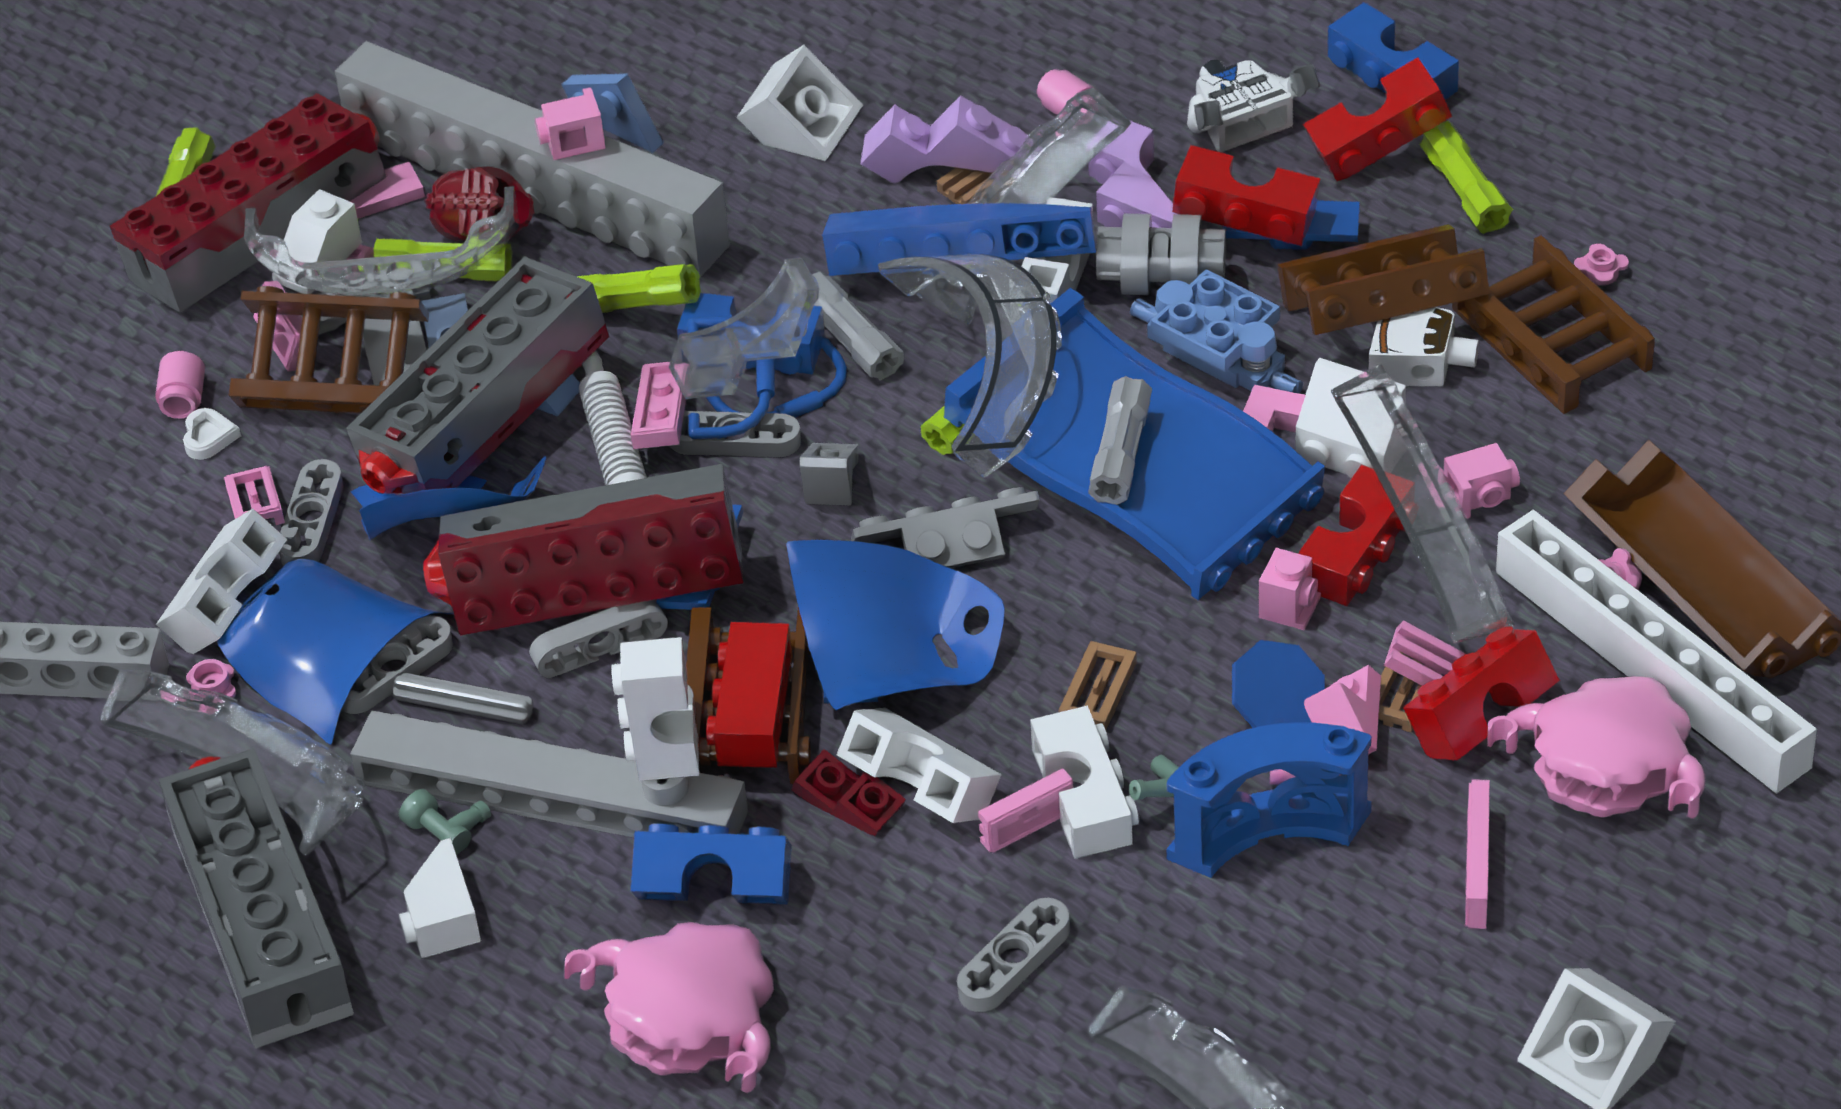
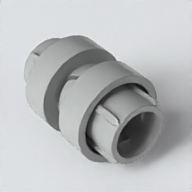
[1096,213,1226,295]

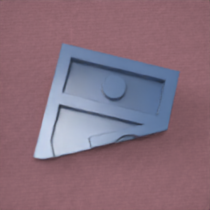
[561,74,663,153]

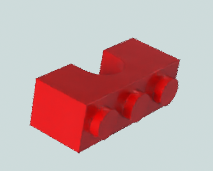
[1303,57,1453,182]
[1172,145,1321,246]
[1298,464,1417,607]
[1403,626,1560,760]

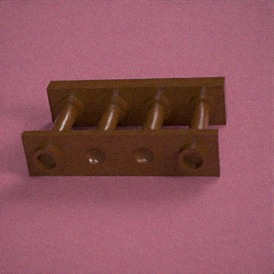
[1277,224,1490,335]
[1452,235,1655,414]
[229,286,429,414]
[686,607,811,784]

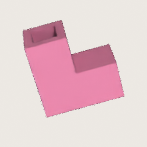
[1243,385,1305,433]

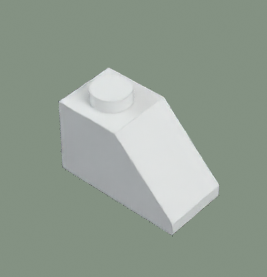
[272,189,362,294]
[399,838,481,958]

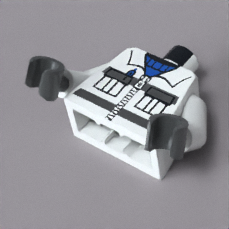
[1187,59,1321,153]

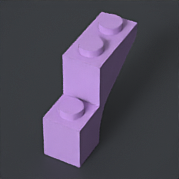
[861,96,1032,183]
[1088,116,1177,228]

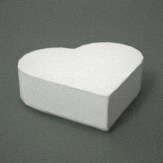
[183,408,241,460]

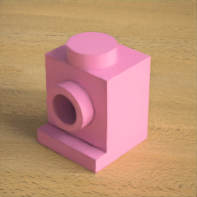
[535,87,606,160]
[1443,443,1520,520]
[1259,548,1321,630]

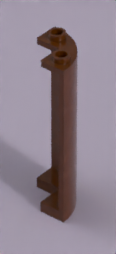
[1563,440,1841,678]

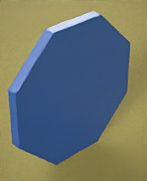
[1232,640,1325,728]

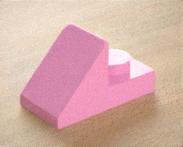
[1304,665,1381,754]

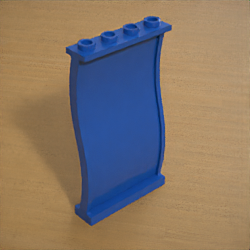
[944,287,1325,600]

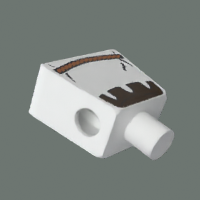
[1369,307,1479,386]

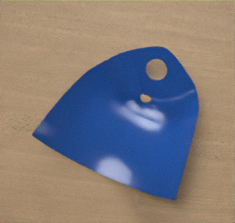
[350,457,547,541]
[786,540,1005,710]
[217,559,454,745]

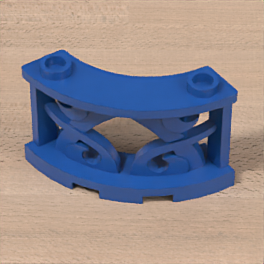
[1166,722,1372,878]

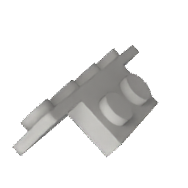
[851,487,1040,569]

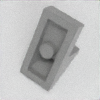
[800,443,859,505]

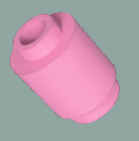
[1037,69,1100,127]
[155,351,205,419]

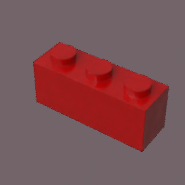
[706,622,793,768]

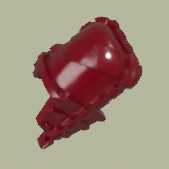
[424,166,534,243]

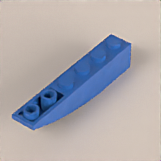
[822,203,1097,276]

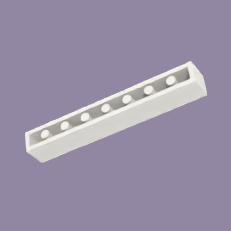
[1496,510,1817,794]

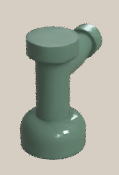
[399,789,491,855]

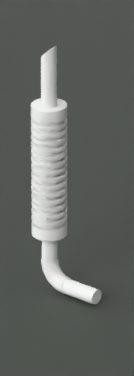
[579,351,647,485]

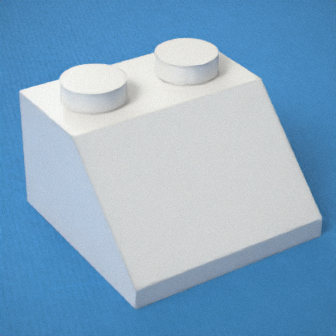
[736,45,863,161]
[1295,358,1406,478]
[1517,968,1676,1109]

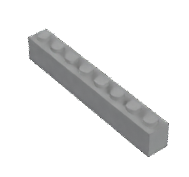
[350,710,748,837]

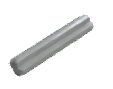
[393,673,533,724]

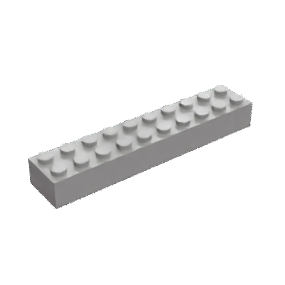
[335,41,730,277]

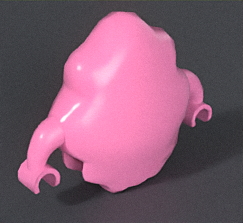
[1487,676,1705,818]
[564,922,773,1093]

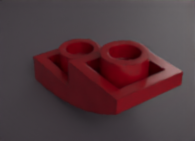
[791,749,906,836]

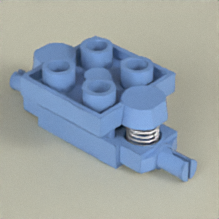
[1130,269,1303,394]

